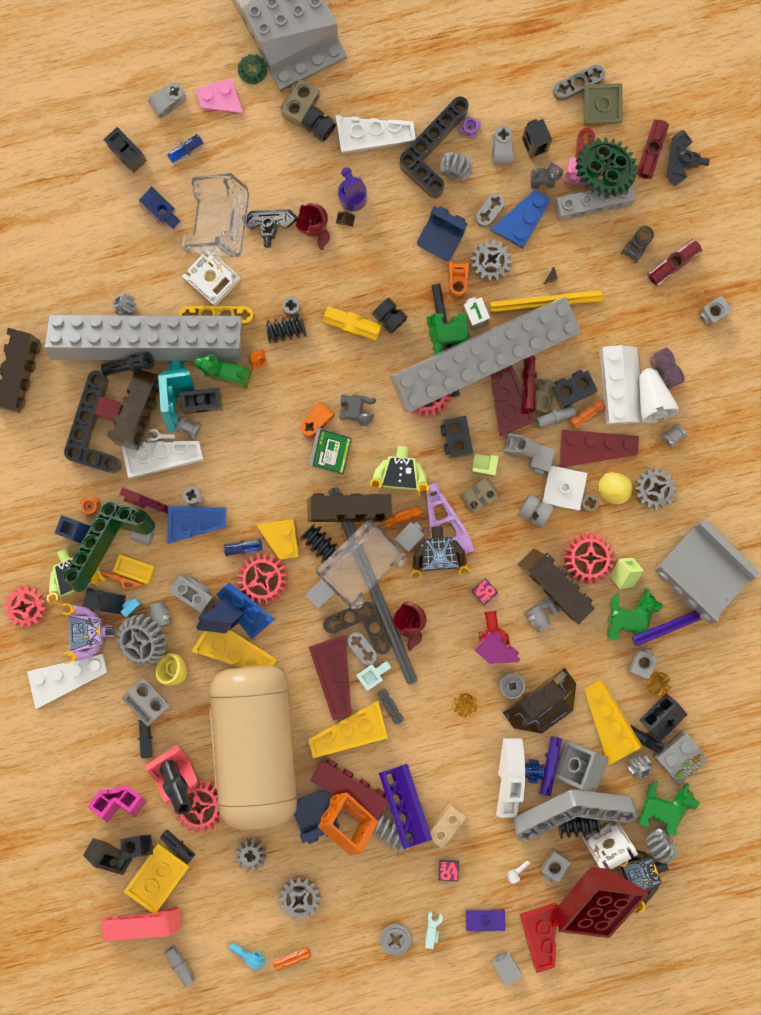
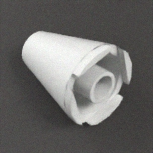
[639,368,679,424]

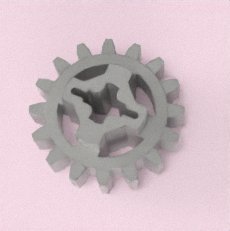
[471,240,512,282]
[634,468,677,510]
[278,876,321,921]

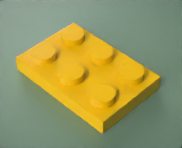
[124,843,190,913]

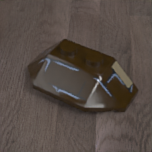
[503,668,576,734]

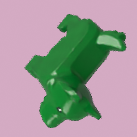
[426,313,470,355]
[195,354,252,389]
[607,587,663,640]
[638,780,700,835]

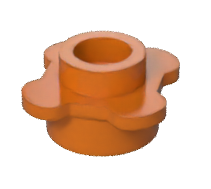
[248,349,267,371]
[80,497,100,517]

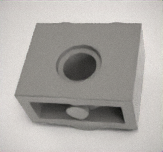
[169,575,216,613]

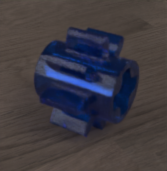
[525,759,544,784]

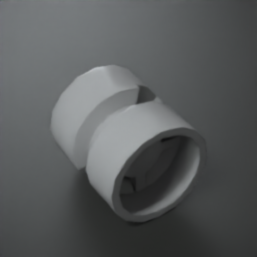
[518,494,553,528]
[498,672,525,699]

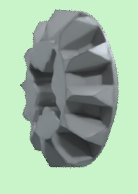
[380,923,411,956]

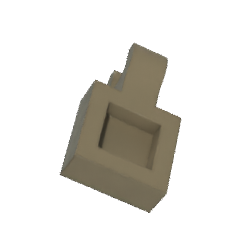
[535,379,553,414]

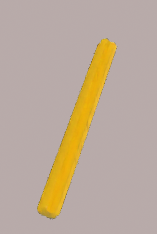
[490,290,603,313]

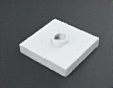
[542,466,588,511]

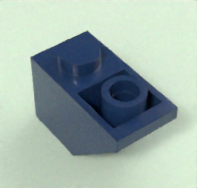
[55,515,91,543]
[196,598,244,634]

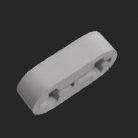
[476,193,504,228]
[348,632,377,665]

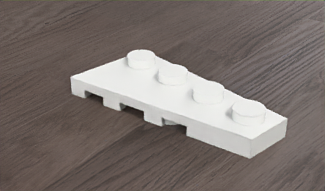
[335,115,416,154]
[121,441,204,480]
[27,654,108,709]

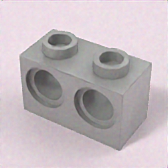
[122,678,170,727]

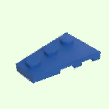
[490,190,551,249]
[168,505,227,544]
[216,583,275,639]

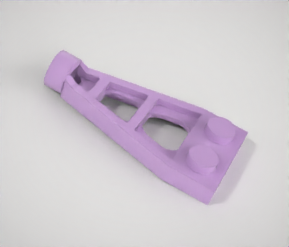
[425,482,474,554]

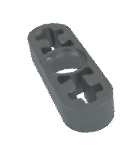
[553,65,605,101]

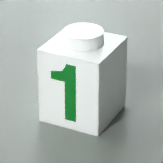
[463,297,490,329]

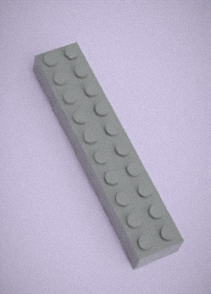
[389,297,581,412]
[45,315,243,361]

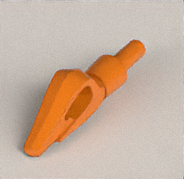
[100,570,144,590]

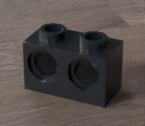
[522,119,552,159]
[103,127,147,173]
[551,370,598,409]
[440,416,473,459]

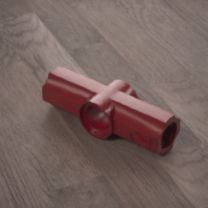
[637,119,669,179]
[647,239,703,287]

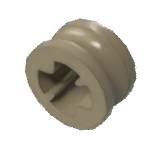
[581,494,599,512]

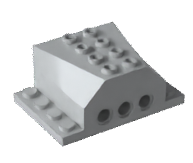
[233,0,347,92]

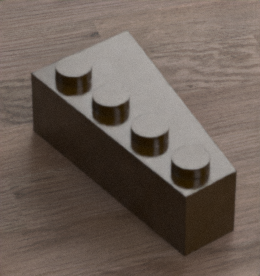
[107,370,159,451]
[307,493,392,523]
[517,548,595,625]

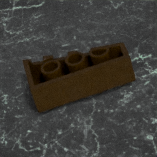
[0,328,41,413]

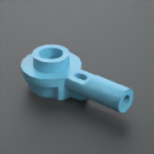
[229,942,266,970]

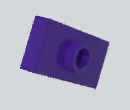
[466,910,505,931]

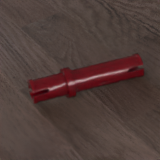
[522,355,537,413]

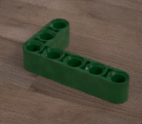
[63,502,155,592]

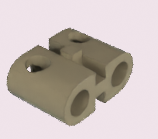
[460,477,500,514]

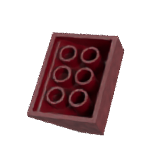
[554,867,648,938]

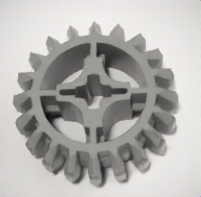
[116,615,167,667]

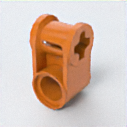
[449,261,469,299]
[301,402,335,438]

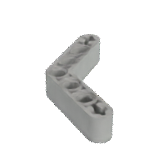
[513,790,637,841]

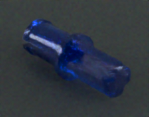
[167,134,204,163]
[224,539,263,556]

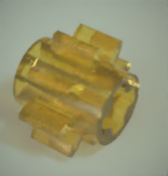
[646,671,671,696]
[453,693,477,717]

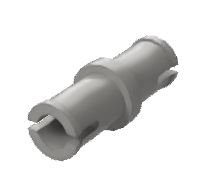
[536,405,576,429]
[164,945,195,986]

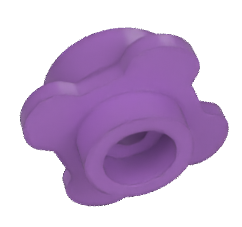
[459,116,481,138]

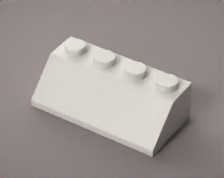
[599,345,643,426]

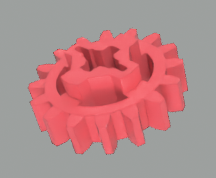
[3,586,47,628]

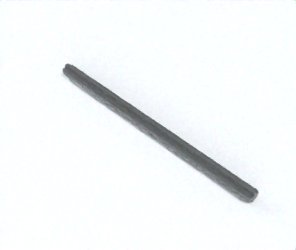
[328,487,417,684]

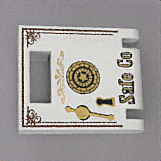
[182,249,241,306]
[583,821,638,870]

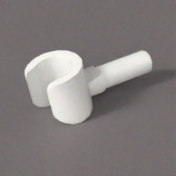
[147,429,175,442]
[507,860,531,884]

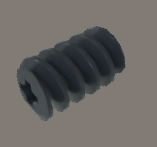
[266,314,307,344]
[300,523,342,565]
[558,817,600,839]

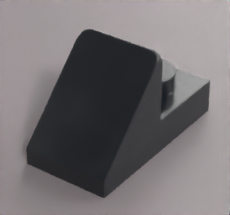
[83,588,126,614]

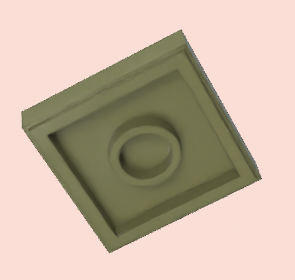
[584,83,622,124]

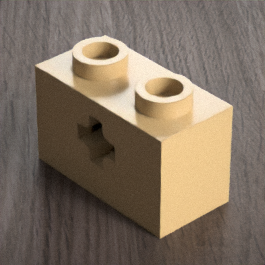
[429,802,466,849]

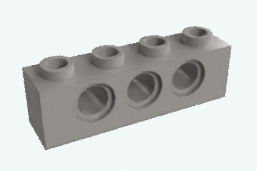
[554,185,635,222]

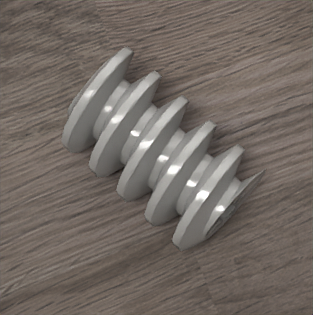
[372,813,413,855]

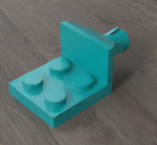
[158,361,195,432]

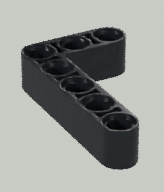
[399,96,469,199]
[64,371,122,474]

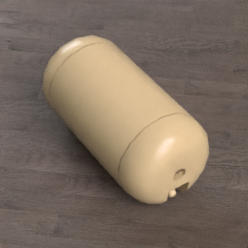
[210,665,297,830]

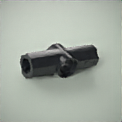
[159,760,193,815]

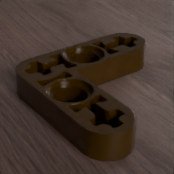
[323,601,391,654]

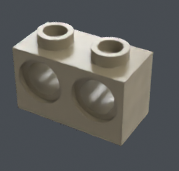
[280,79,320,128]

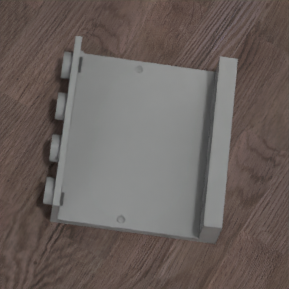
[655,519,761,624]

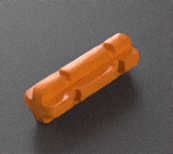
[570,399,605,429]
[385,506,422,527]
[273,947,311,971]

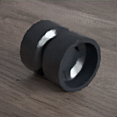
[301,106,337,142]
[372,297,408,334]

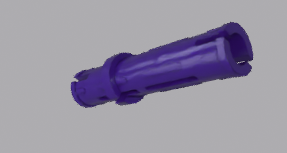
[539,736,563,796]

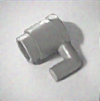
[524,598,559,632]
[138,602,172,627]

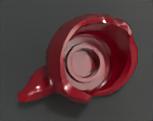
[296,203,330,250]
[393,601,427,651]

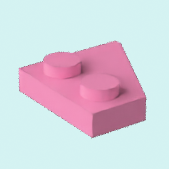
[196,78,243,115]

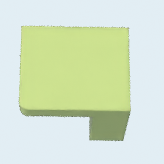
[471,454,499,477]
[610,558,644,589]

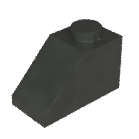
[83,838,133,875]

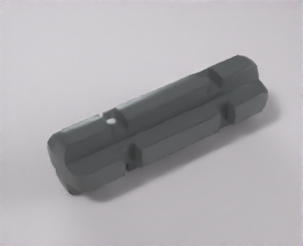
[377,688,404,725]

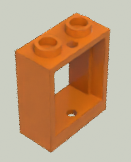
[318,793,378,856]

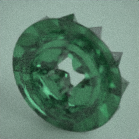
[238,54,268,84]

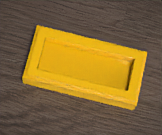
[112,554,156,585]

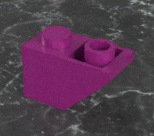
[473,632,520,664]

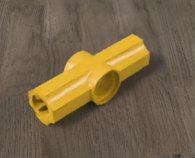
[323,306,382,341]

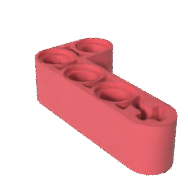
[101,907,182,941]

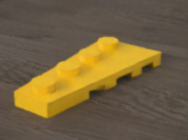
[192,630,278,667]
[584,679,642,765]
[308,701,388,758]

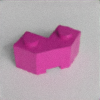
[87,786,147,823]

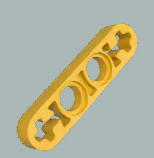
[179,306,254,325]

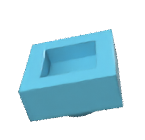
[121,598,143,617]

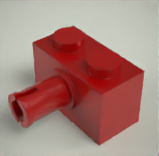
[478,611,510,647]

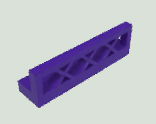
[379,764,432,849]

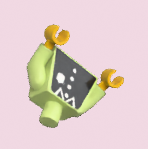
[369,446,429,496]
[47,548,106,606]

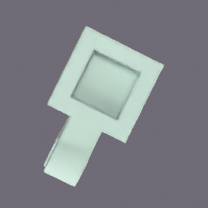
[356,661,391,691]
[425,911,443,949]

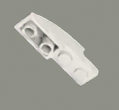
[496,738,525,818]

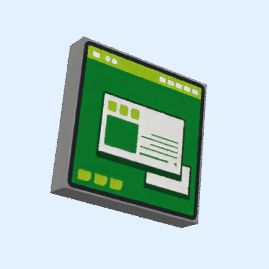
[308,428,352,475]

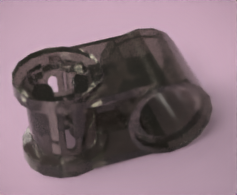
[620,226,654,264]

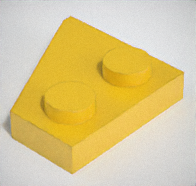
[257,519,299,560]

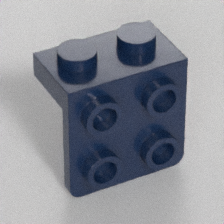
[417,206,468,261]
[294,789,340,844]

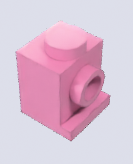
[563,157,582,187]

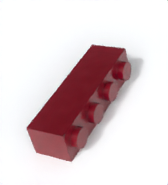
[310,758,388,820]

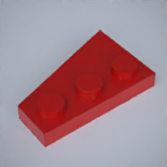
[519,903,558,973]

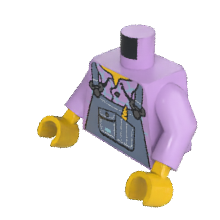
[60,603,115,664]

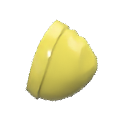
[599,472,632,504]
[156,653,188,686]

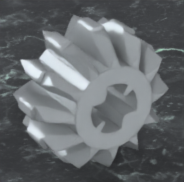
[440,152,473,181]
[645,828,678,864]
[234,837,267,872]

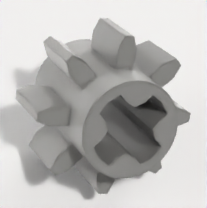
[113,293,137,315]
[628,754,653,779]

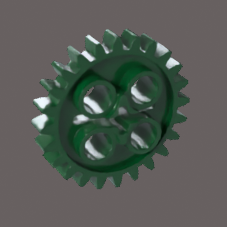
[575,137,638,197]

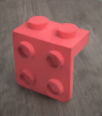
[145,745,199,804]

